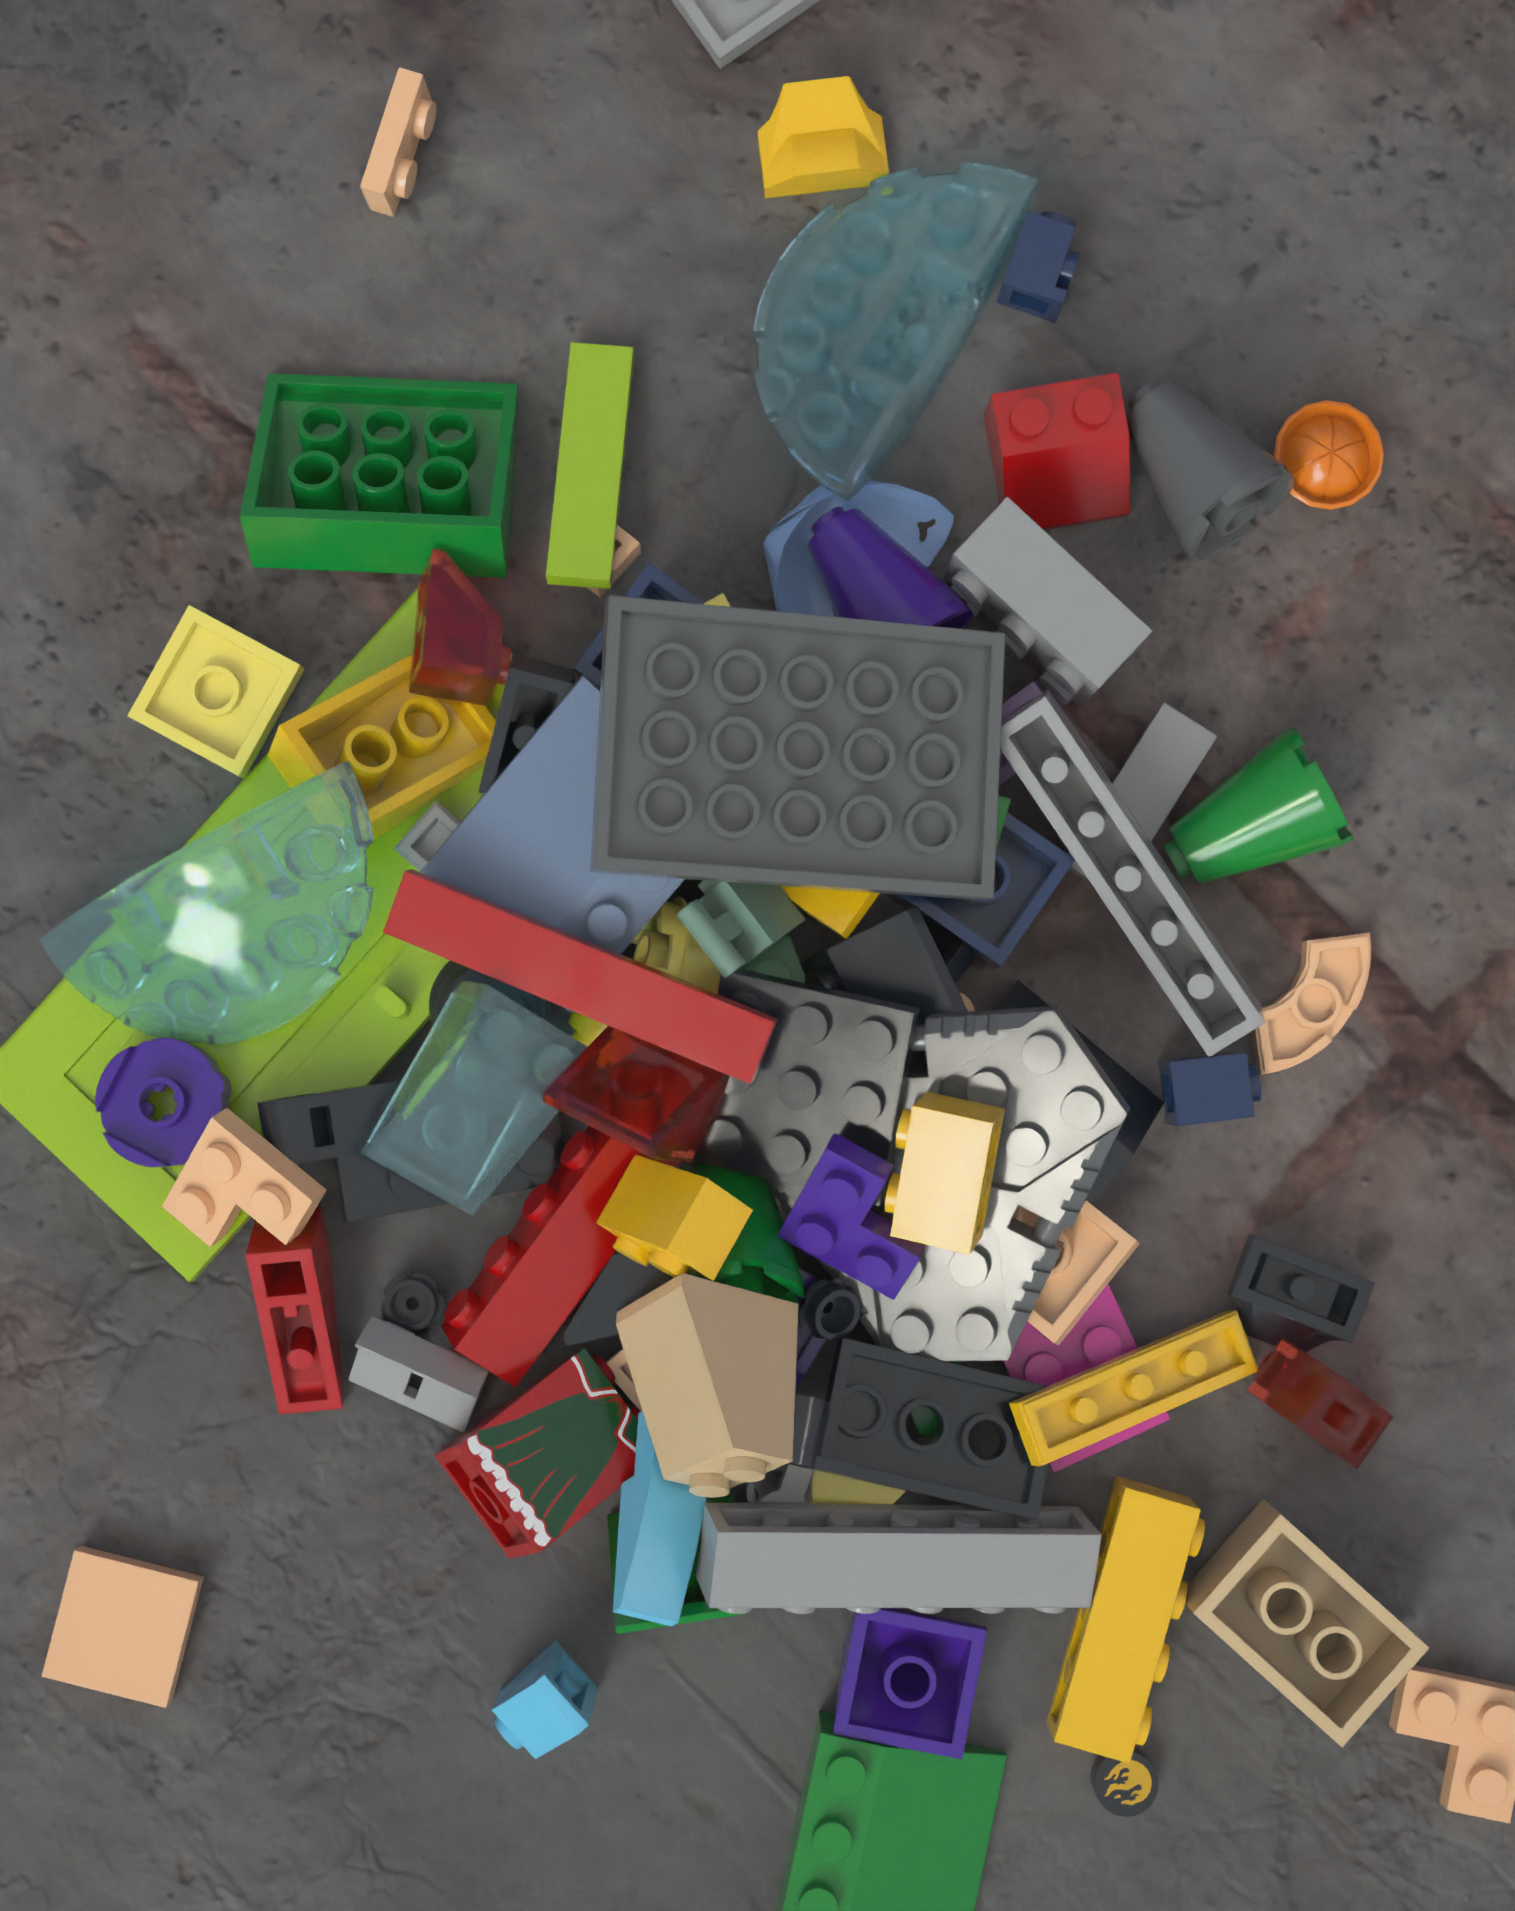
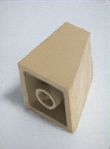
[616,1273,798,1498]

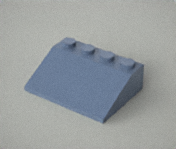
[420,674,685,1012]

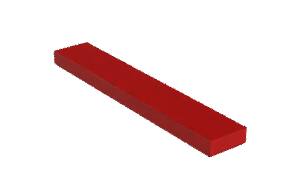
[383,869,778,1084]

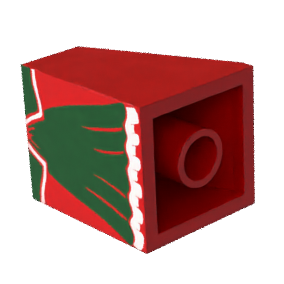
[434,1348,641,1559]

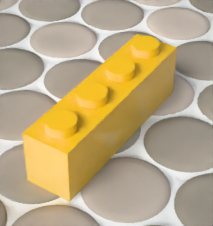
[1046,1475,1205,1764]

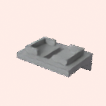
[348,1316,489,1433]

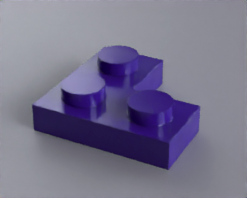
[778,1133,926,1300]

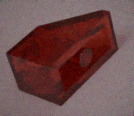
[409,549,511,706]
[1247,1338,1393,1469]

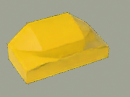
[757,76,889,199]

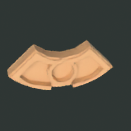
[1251,933,1371,1075]

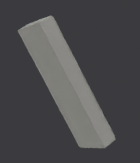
[1067,703,1217,883]

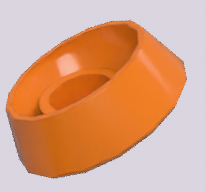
[1273,400,1384,510]

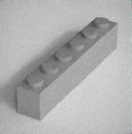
[1000,689,1265,1057]
[696,1502,1102,1614]

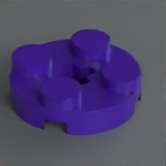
[95,1038,232,1167]

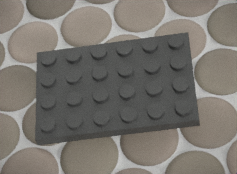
[590,595,1005,901]

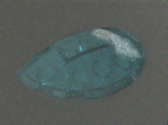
[754,163,1038,501]
[39,761,374,1045]

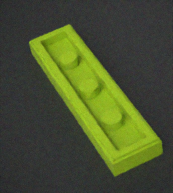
[546,342,634,589]

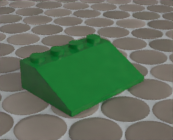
[240,373,519,578]
[775,1710,1007,1911]

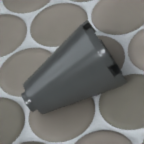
[1126,381,1295,560]

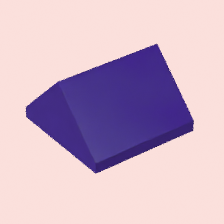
[832,1608,987,1759]

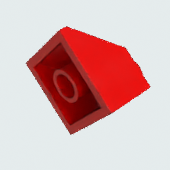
[984,373,1130,530]

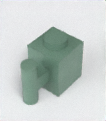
[676,880,805,979]

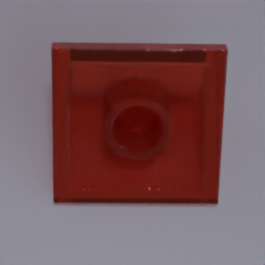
[542,1026,730,1162]

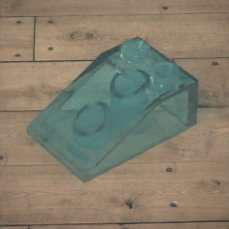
[361,980,593,1216]

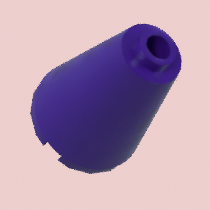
[808,507,974,629]

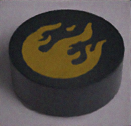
[1091,1747,1158,1817]

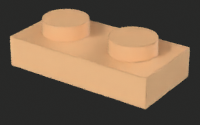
[360,67,436,217]

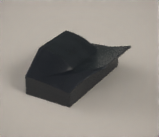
[1227,1233,1375,1356]

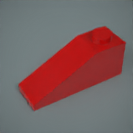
[245,1206,344,1414]

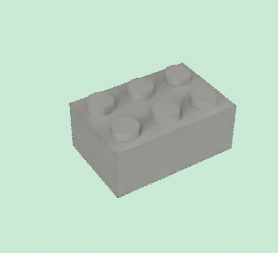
[943,497,1152,708]

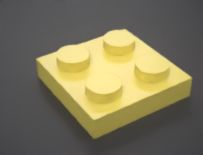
[127,605,305,779]

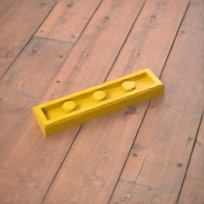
[1009,1310,1259,1466]

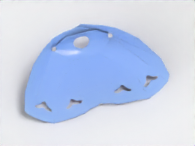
[763,475,954,617]

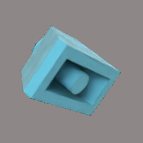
[492,1640,598,1759]

